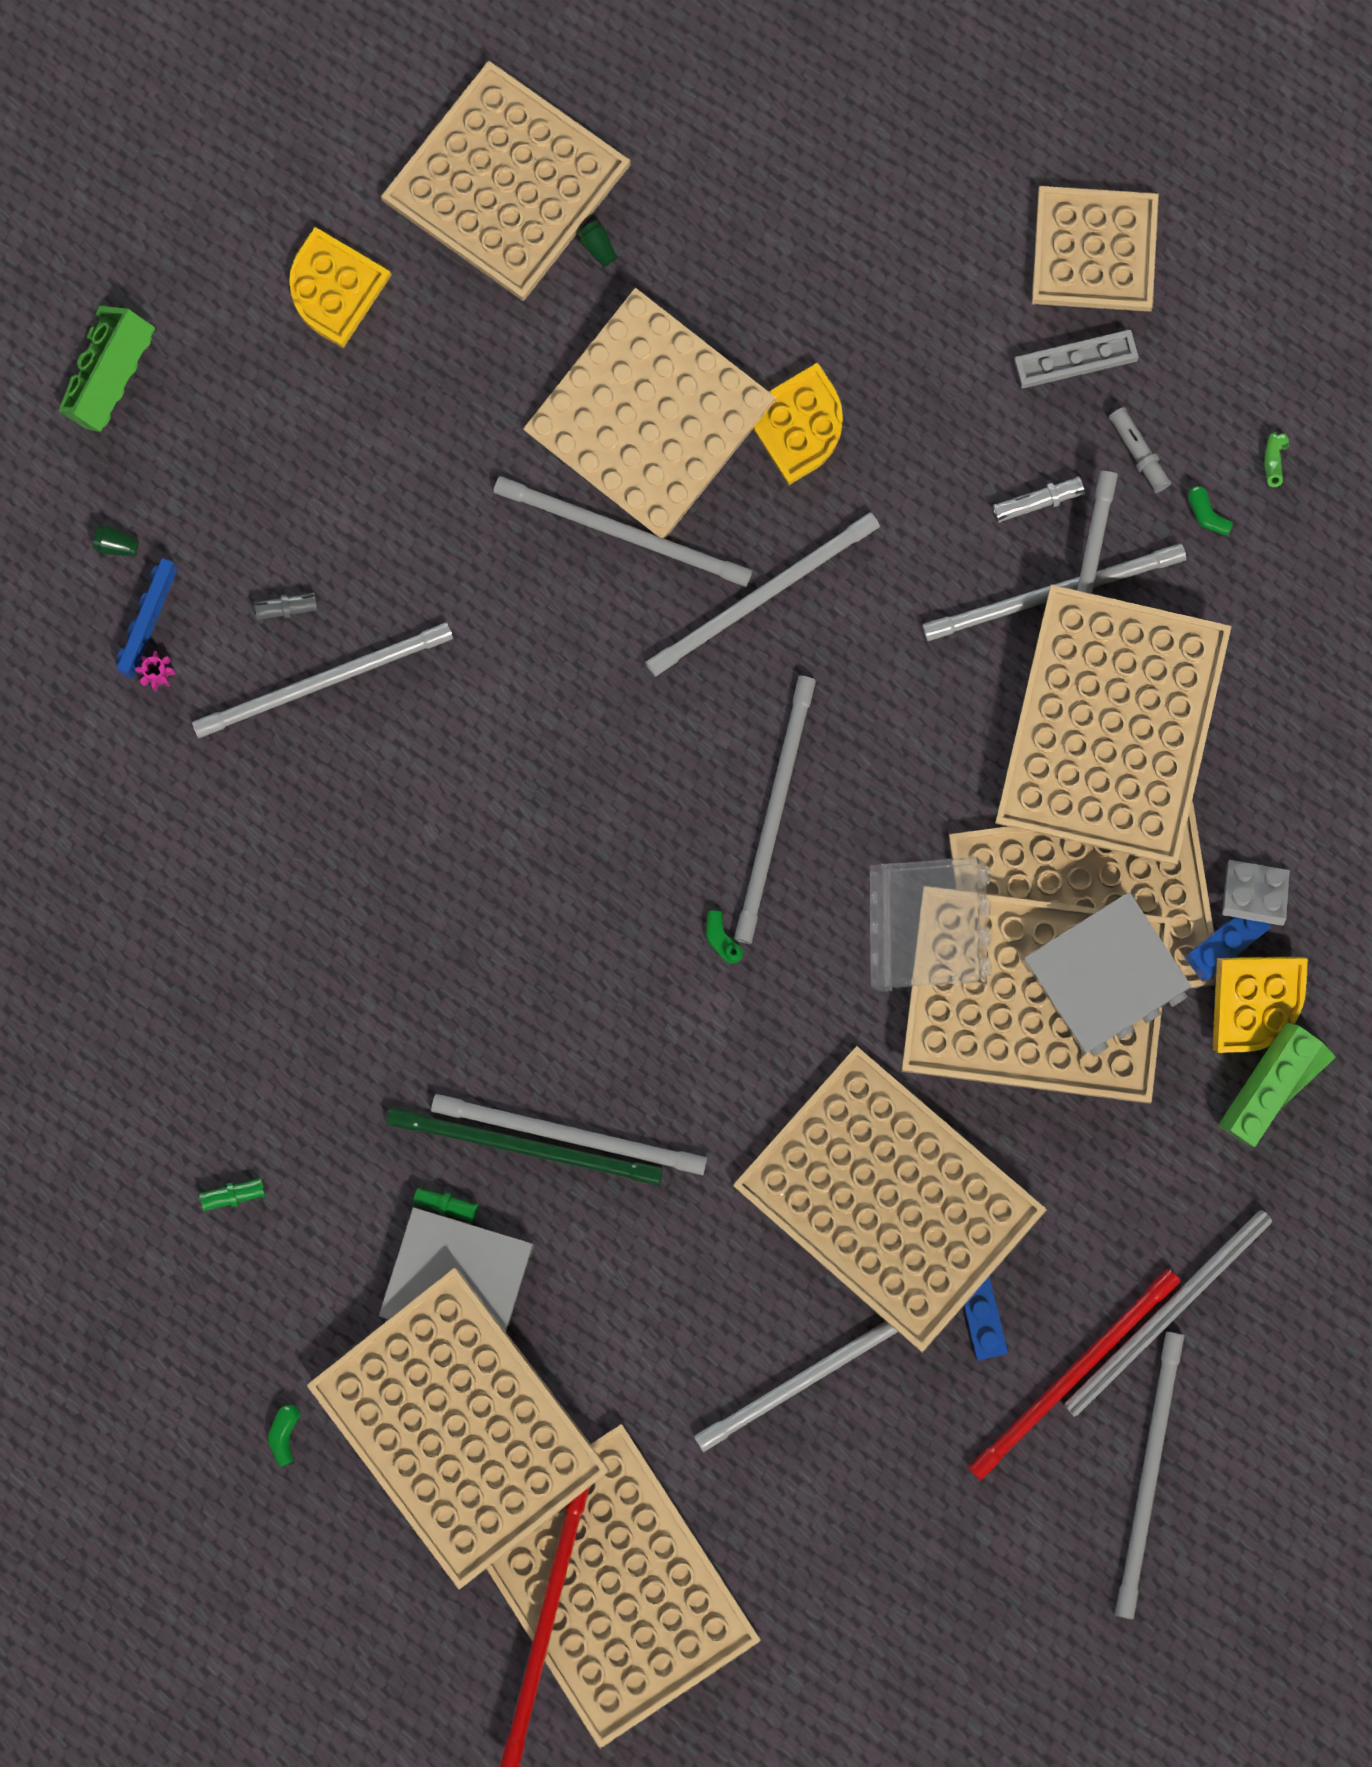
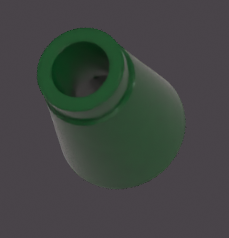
[578,221,618,268]
[92,525,139,557]

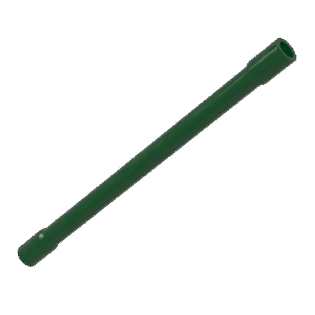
[387,1107,663,1186]

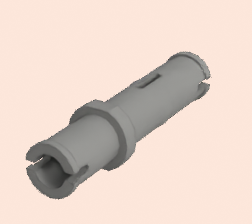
[1109,407,1172,493]
[992,476,1085,523]

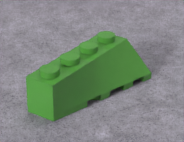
[59,306,155,432]
[1218,1022,1336,1147]

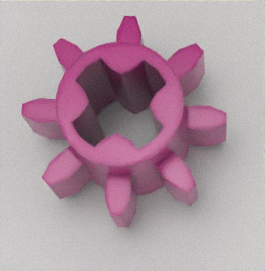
[135,651,176,691]

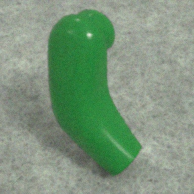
[1187,486,1233,536]
[706,911,743,964]
[268,1405,300,1467]

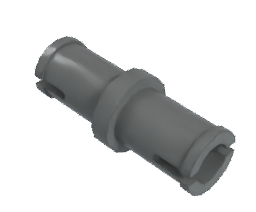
[254,592,317,621]

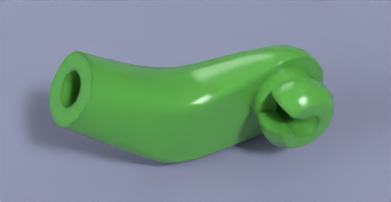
[1264,432,1289,487]

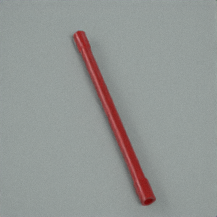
[967,1268,1181,1481]
[500,1487,590,1767]

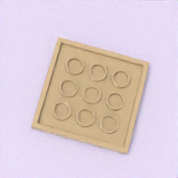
[1032,186,1159,312]

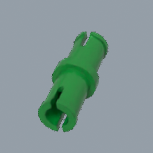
[200,1178,265,1212]
[413,1187,479,1223]

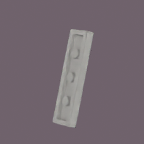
[1014,330,1139,389]

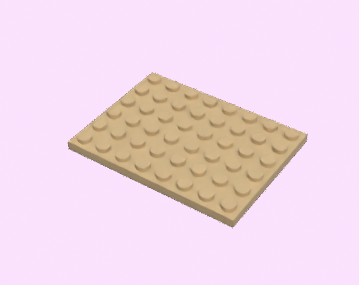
[995,585,1232,865]
[949,802,1216,989]
[902,887,1172,1104]
[733,1046,1047,1353]
[307,1268,610,1589]
[486,1424,761,1748]

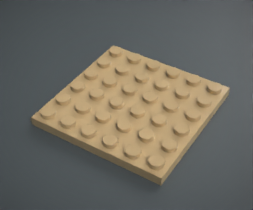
[381,61,631,301]
[523,288,776,539]

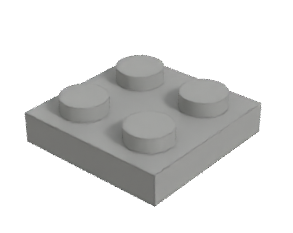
[1222,860,1290,926]

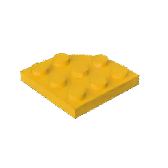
[290,227,391,348]
[752,363,843,486]
[1213,957,1308,1053]

